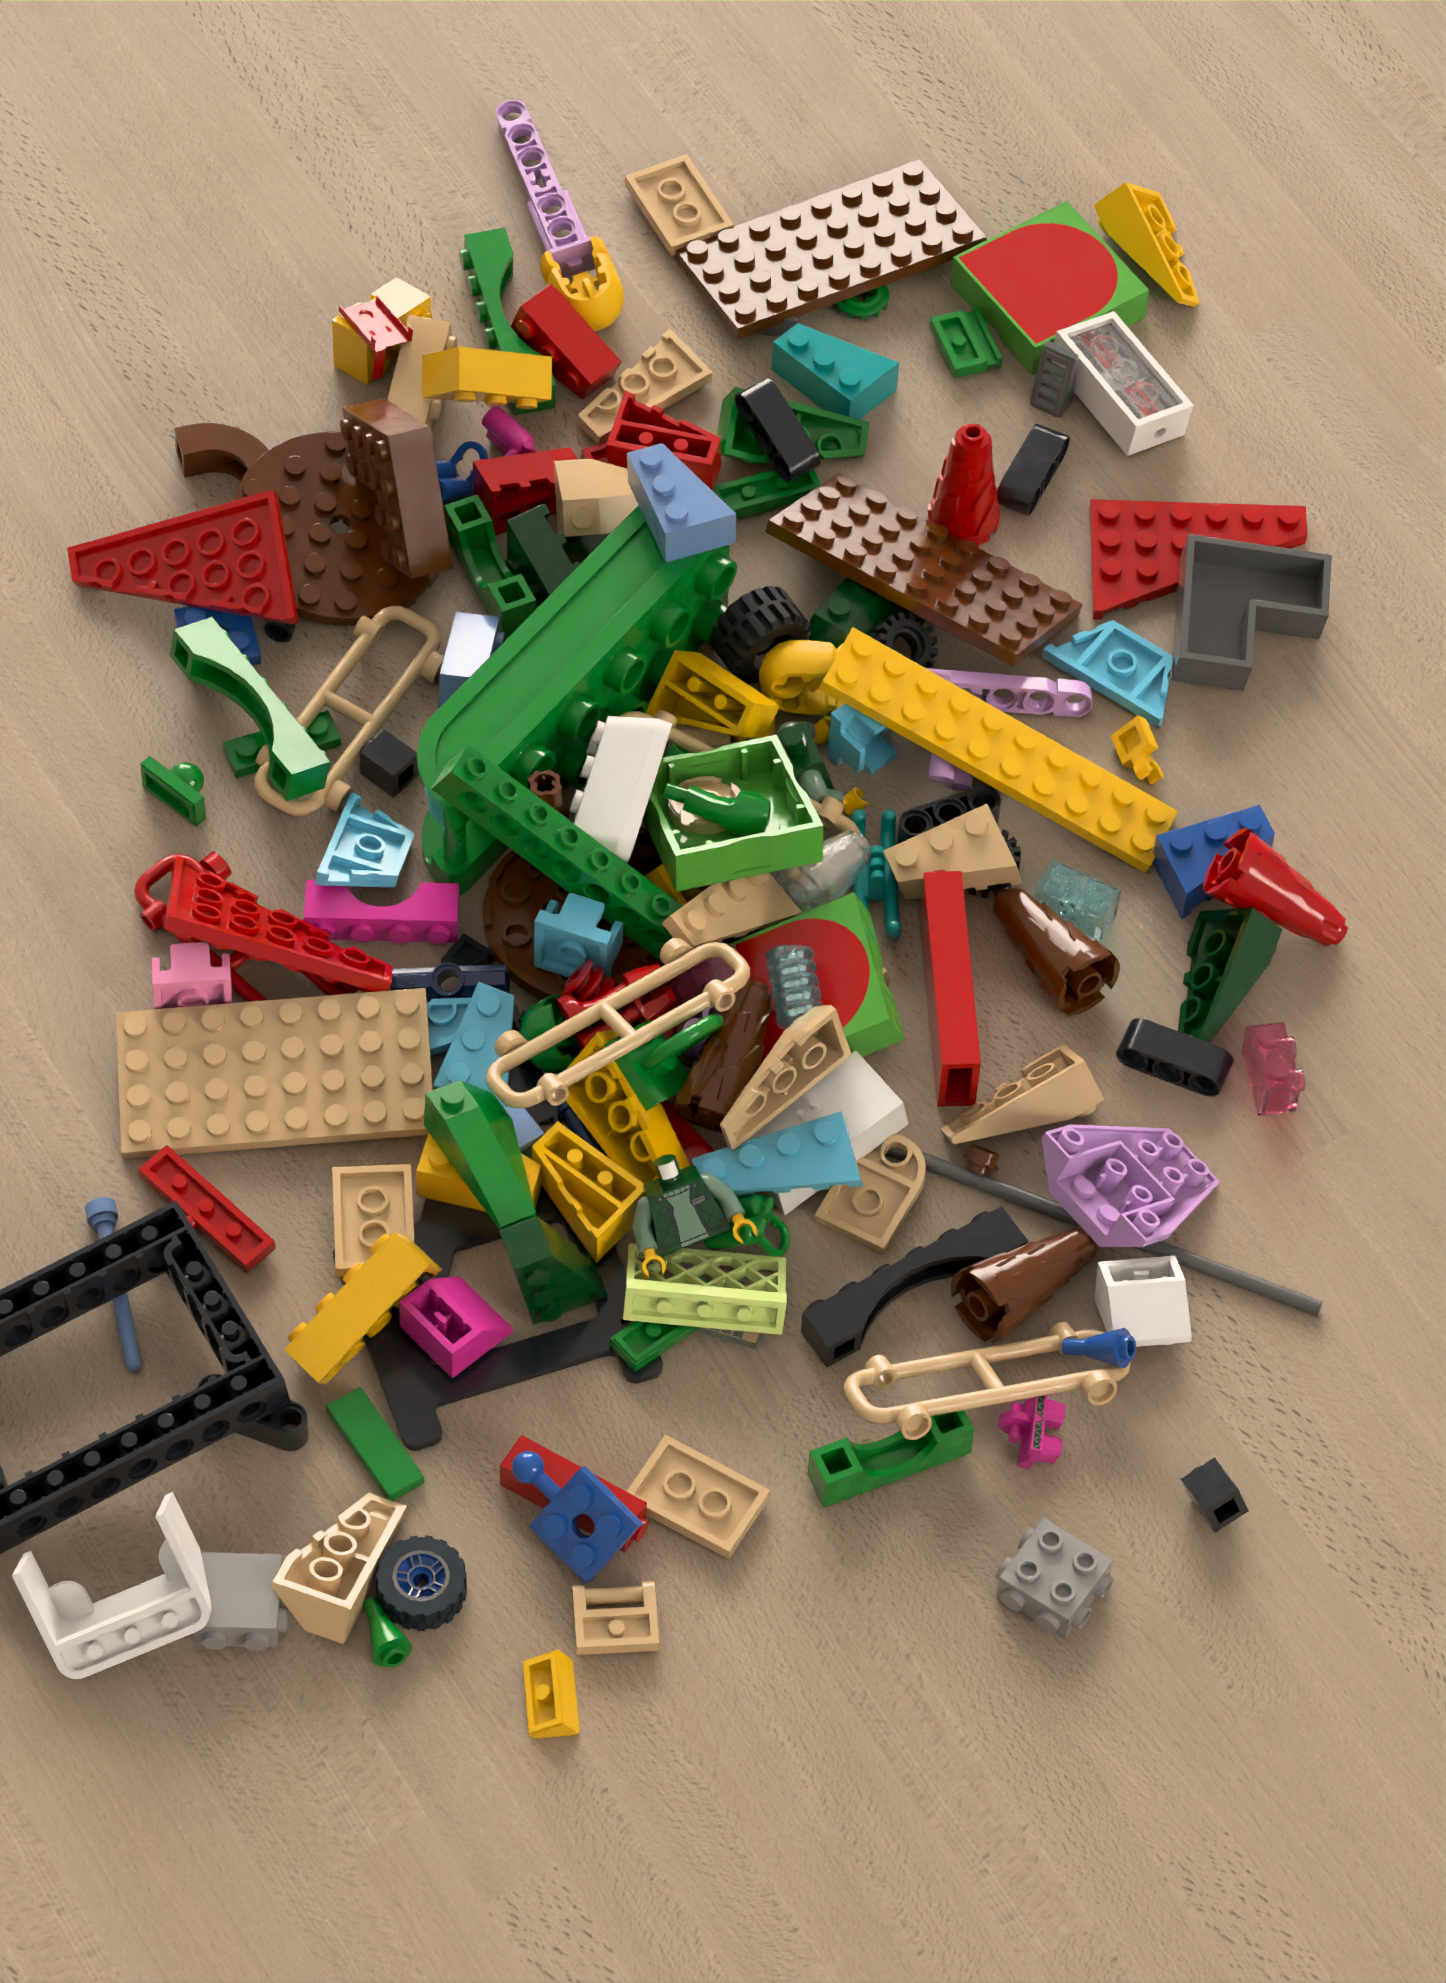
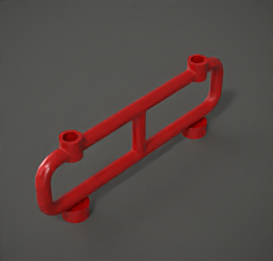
[134,851,359,1002]

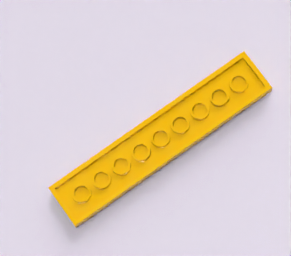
[818,627,1178,873]

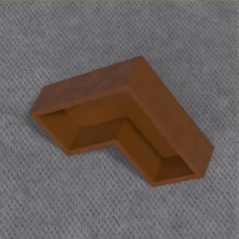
[340,398,453,578]

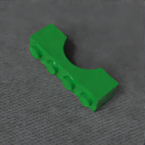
[444,494,536,638]
[807,1410,975,1508]

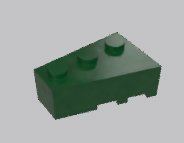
[505,503,580,607]

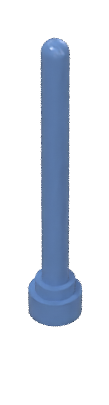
[84,1197,142,1372]

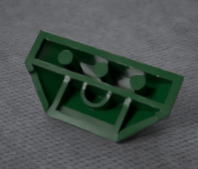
[809,577,912,648]

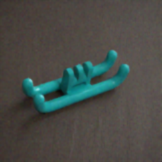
[851,809,902,941]

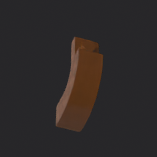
[174,423,269,481]

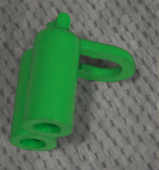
[704,1194,790,1257]

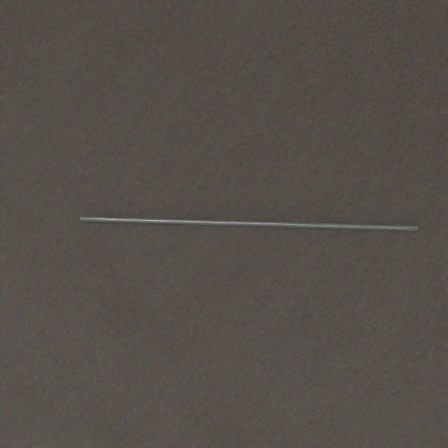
[520,1004,1323,1316]

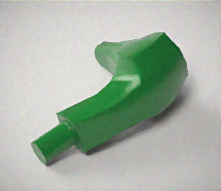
[663,783,771,837]

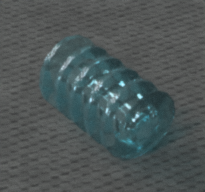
[765,945,823,1030]

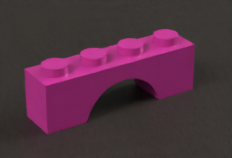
[304,880,459,944]

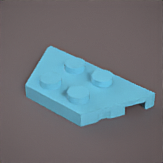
[1042,620,1173,728]
[314,792,415,887]

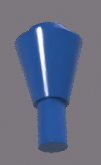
[1062,1328,1136,1368]

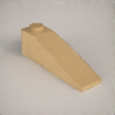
[553,458,638,537]
[720,1005,852,1151]
[940,1044,1105,1145]

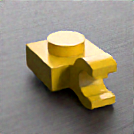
[1110,715,1164,785]

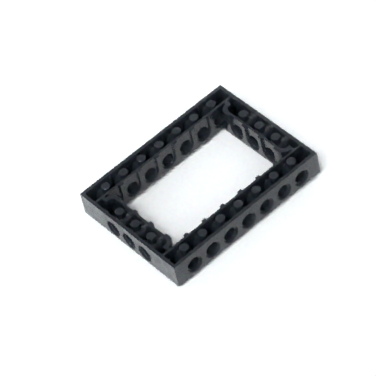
[0,1201,291,1554]

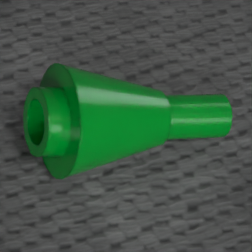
[363,1597,412,1667]

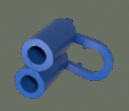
[435,441,488,504]

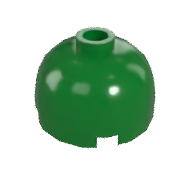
[519,994,581,1073]

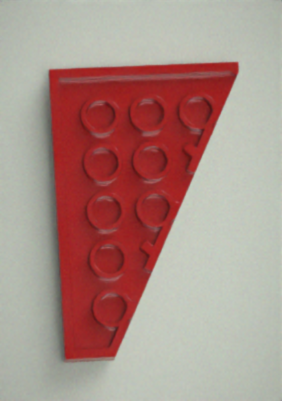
[67,490,299,624]
[1089,499,1307,620]
[164,855,392,993]

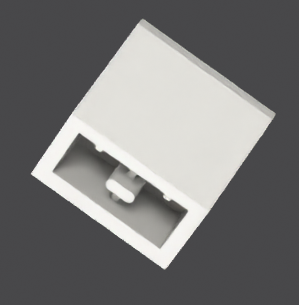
[1094,1255,1192,1347]

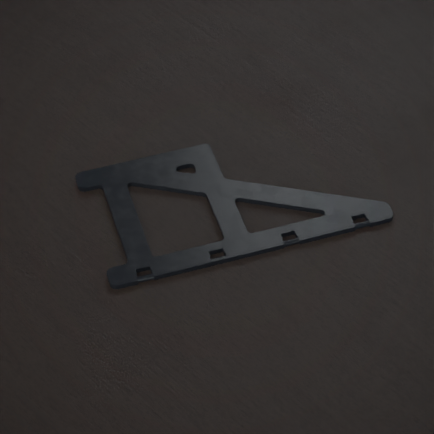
[333,993,663,1451]

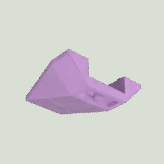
[1042,1124,1220,1247]

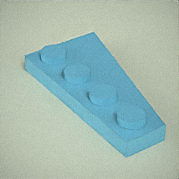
[692,1111,863,1197]

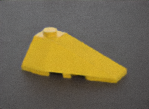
[1094,182,1200,307]

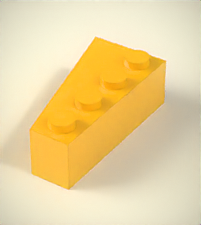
[566,1030,690,1184]
[284,1232,442,1385]

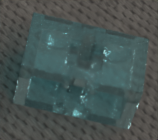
[1034,859,1121,942]

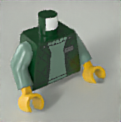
[773,716,869,816]
[632,1154,758,1279]

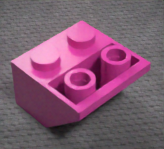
[399,1276,513,1378]

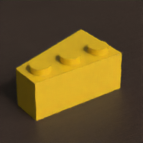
[422,346,552,409]
[532,1121,644,1263]

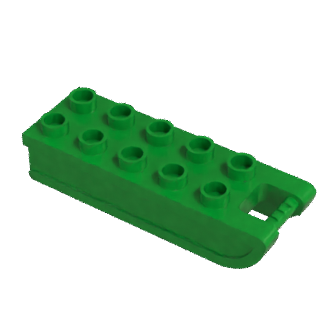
[417,505,737,895]

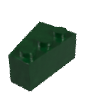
[499,1216,608,1325]

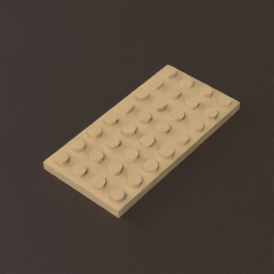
[116,988,433,1159]

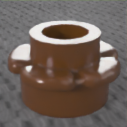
[962,1145,1000,1176]

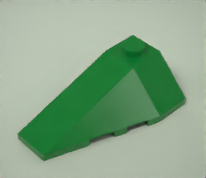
[717,387,870,464]
[424,1080,536,1230]

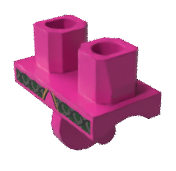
[998,1395,1066,1469]

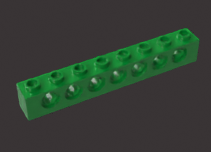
[431,744,683,961]

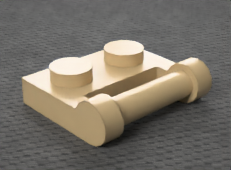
[572,1581,659,1655]

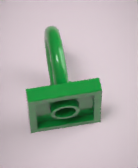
[604,1013,723,1111]

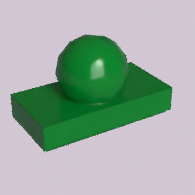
[140,756,206,826]

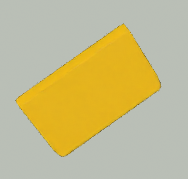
[522,1649,580,1739]

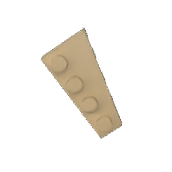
[578,328,713,445]
[662,872,802,949]

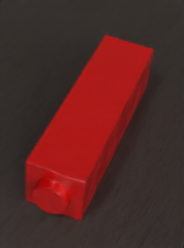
[500,1435,649,1552]

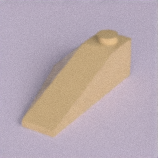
[272,1493,407,1644]

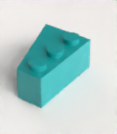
[771,323,899,419]

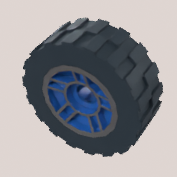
[376,1535,467,1631]

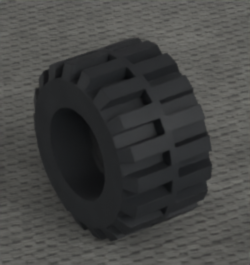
[710,586,811,684]

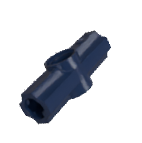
[390,962,510,1002]

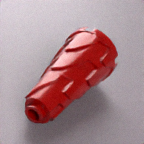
[928,423,1001,546]
[1203,828,1348,947]

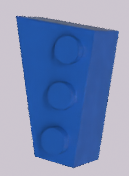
[1152,805,1275,919]

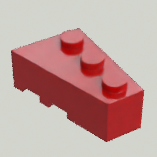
[511,283,622,400]
[606,390,721,491]
[473,447,578,536]

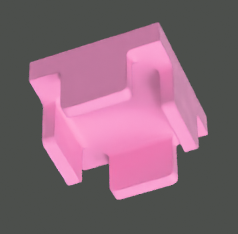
[152,942,233,1009]

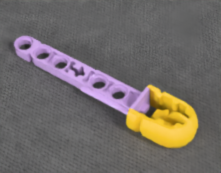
[496,99,624,331]
[759,640,1092,717]

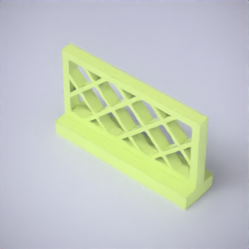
[623,1243,787,1335]

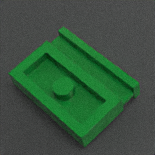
[929,307,1003,378]

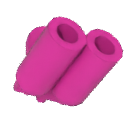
[482,406,537,457]

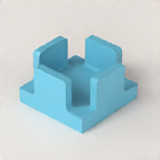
[827,704,897,774]
[534,893,623,978]

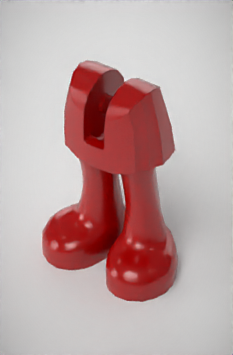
[557,964,676,1051]

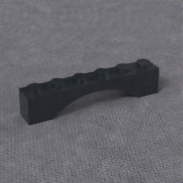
[801,1206,1028,1367]

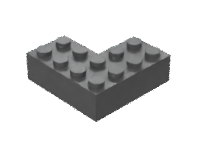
[1171,534,1332,691]

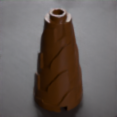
[993,887,1120,1015]
[673,979,773,1133]
[951,1228,1097,1343]

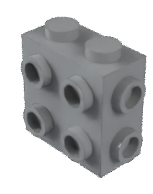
[995,1518,1114,1639]
[194,1552,288,1651]

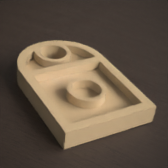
[815,1133,926,1254]

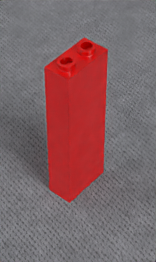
[919,870,981,1107]

